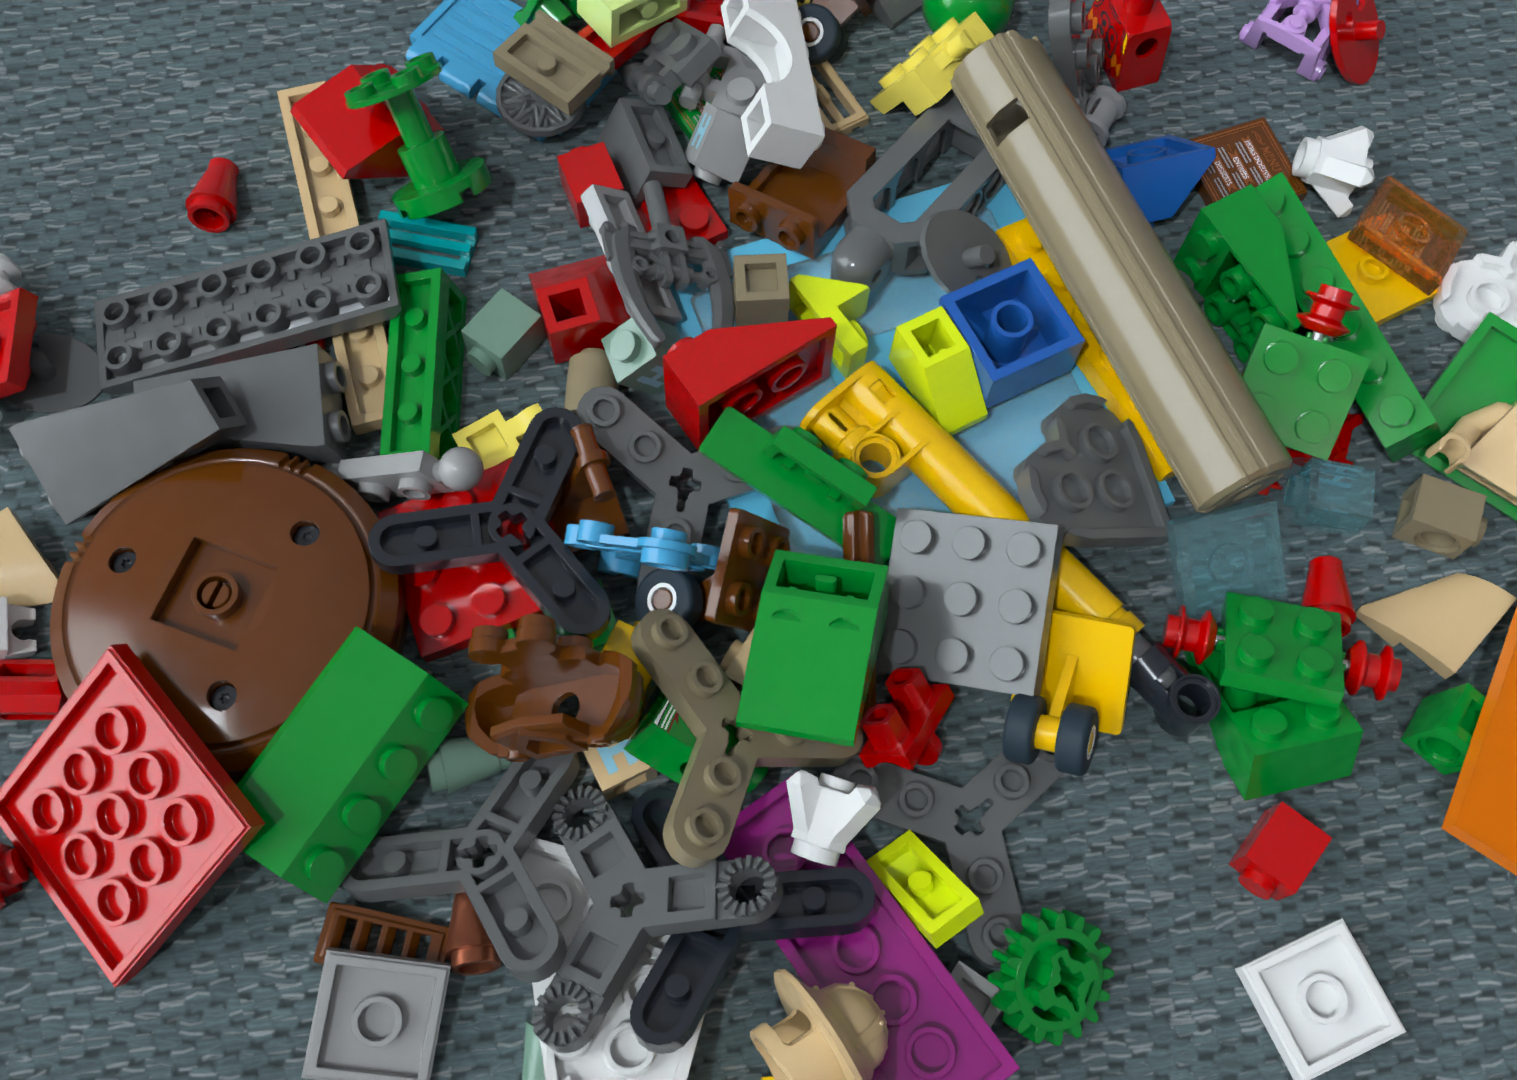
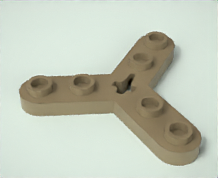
[631,608,863,869]

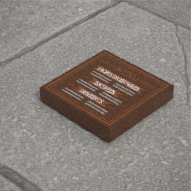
[1188,117,1308,206]

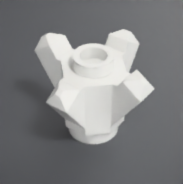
[1292,126,1375,218]
[786,770,882,867]

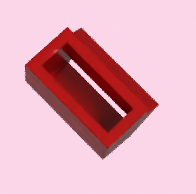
[0,659,68,720]

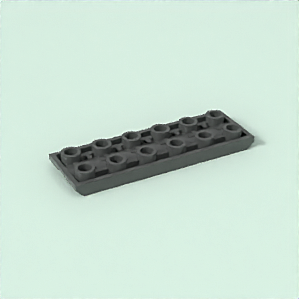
[94,218,402,395]

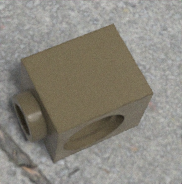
[733,253,790,327]
[1392,474,1488,559]

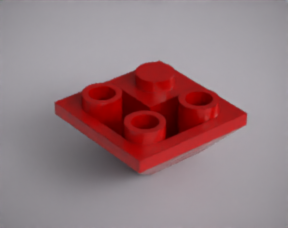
[528,254,631,364]

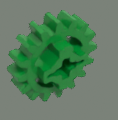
[988,907,1114,1046]

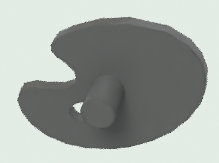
[920,209,1012,294]
[1,333,102,413]

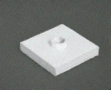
[1235,918,1406,1080]

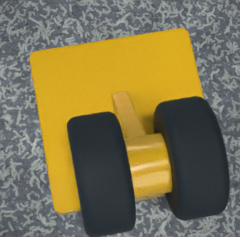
[1002,610,1136,776]

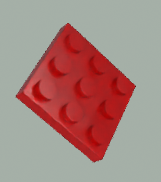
[377,459,560,662]

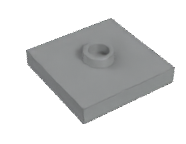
[301,947,451,1080]

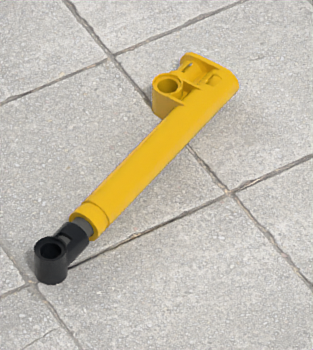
[799,361,1221,737]

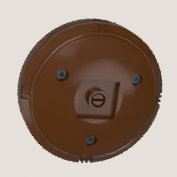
[50,448,409,784]

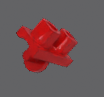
[858,668,955,770]

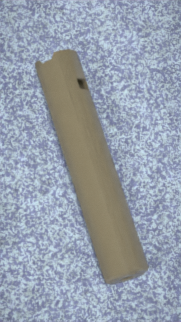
[950,29,1293,514]

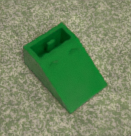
[1173,184,1301,364]
[736,549,889,747]
[1184,626,1363,801]

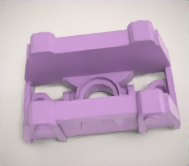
[1239,0,1359,82]

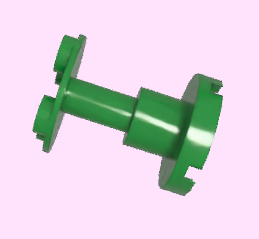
[344,52,492,220]

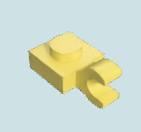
[452,403,542,470]

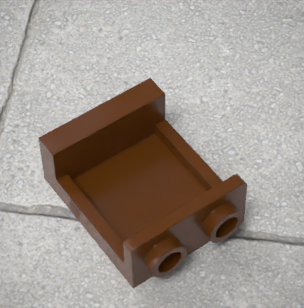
[728,127,876,260]

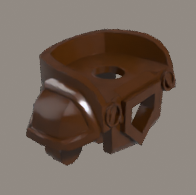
[465,614,644,762]

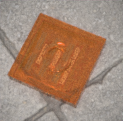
[1347,175,1468,296]

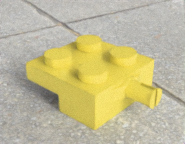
[870,12,995,116]

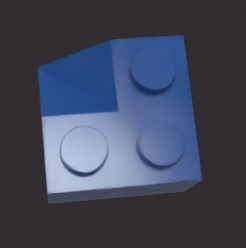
[939,258,1085,409]

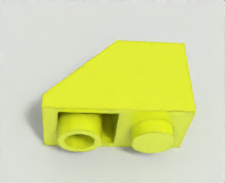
[889,306,988,435]

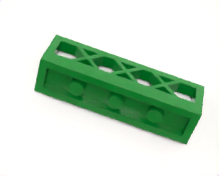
[380,268,467,460]

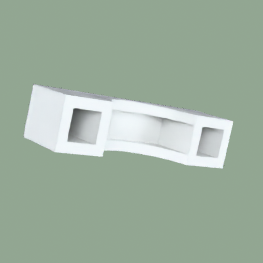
[721,0,825,169]

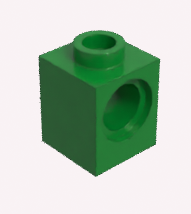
[1400,683,1486,775]

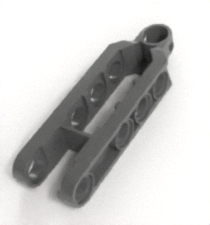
[830,89,1006,292]

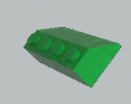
[237,626,469,904]

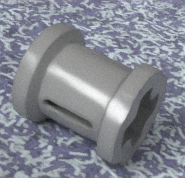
[1085,85,1127,146]

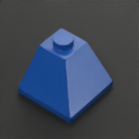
[1105,135,1216,228]

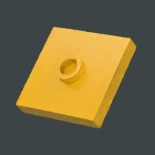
[1326,216,1438,326]

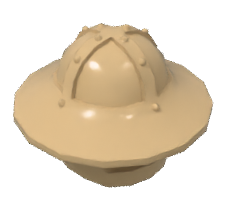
[750,969,888,1080]

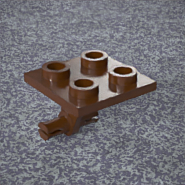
[552,423,631,555]

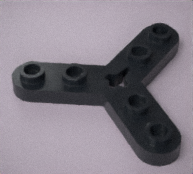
[368,407,611,640]
[630,788,875,1054]

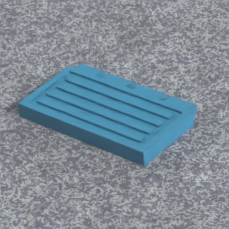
[406,0,617,143]

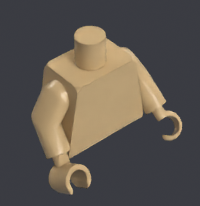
[1425,401,1517,507]

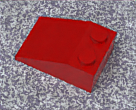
[662,317,837,451]

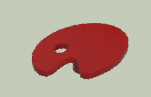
[1329,0,1386,84]

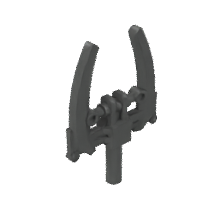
[599,180,735,349]

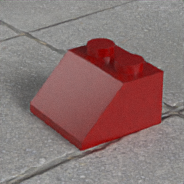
[290,63,444,180]

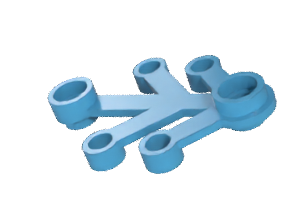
[564,520,720,578]

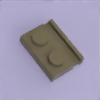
[492,9,615,116]

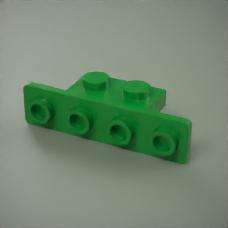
[699,406,896,565]

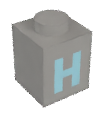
[684,102,750,186]

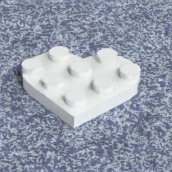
[1433,241,1517,342]

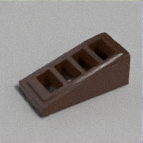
[314,901,449,966]

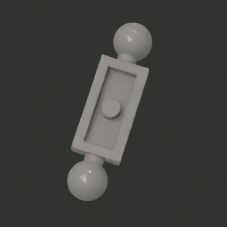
[322,447,484,504]

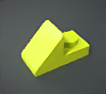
[789,274,870,379]
[866,829,984,949]

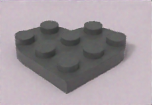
[1013,393,1176,548]

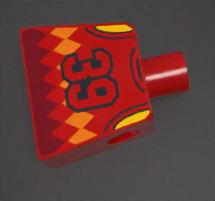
[1085,0,1172,92]

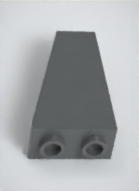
[133,344,351,464]
[8,376,248,525]

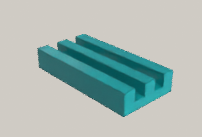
[378,210,479,277]

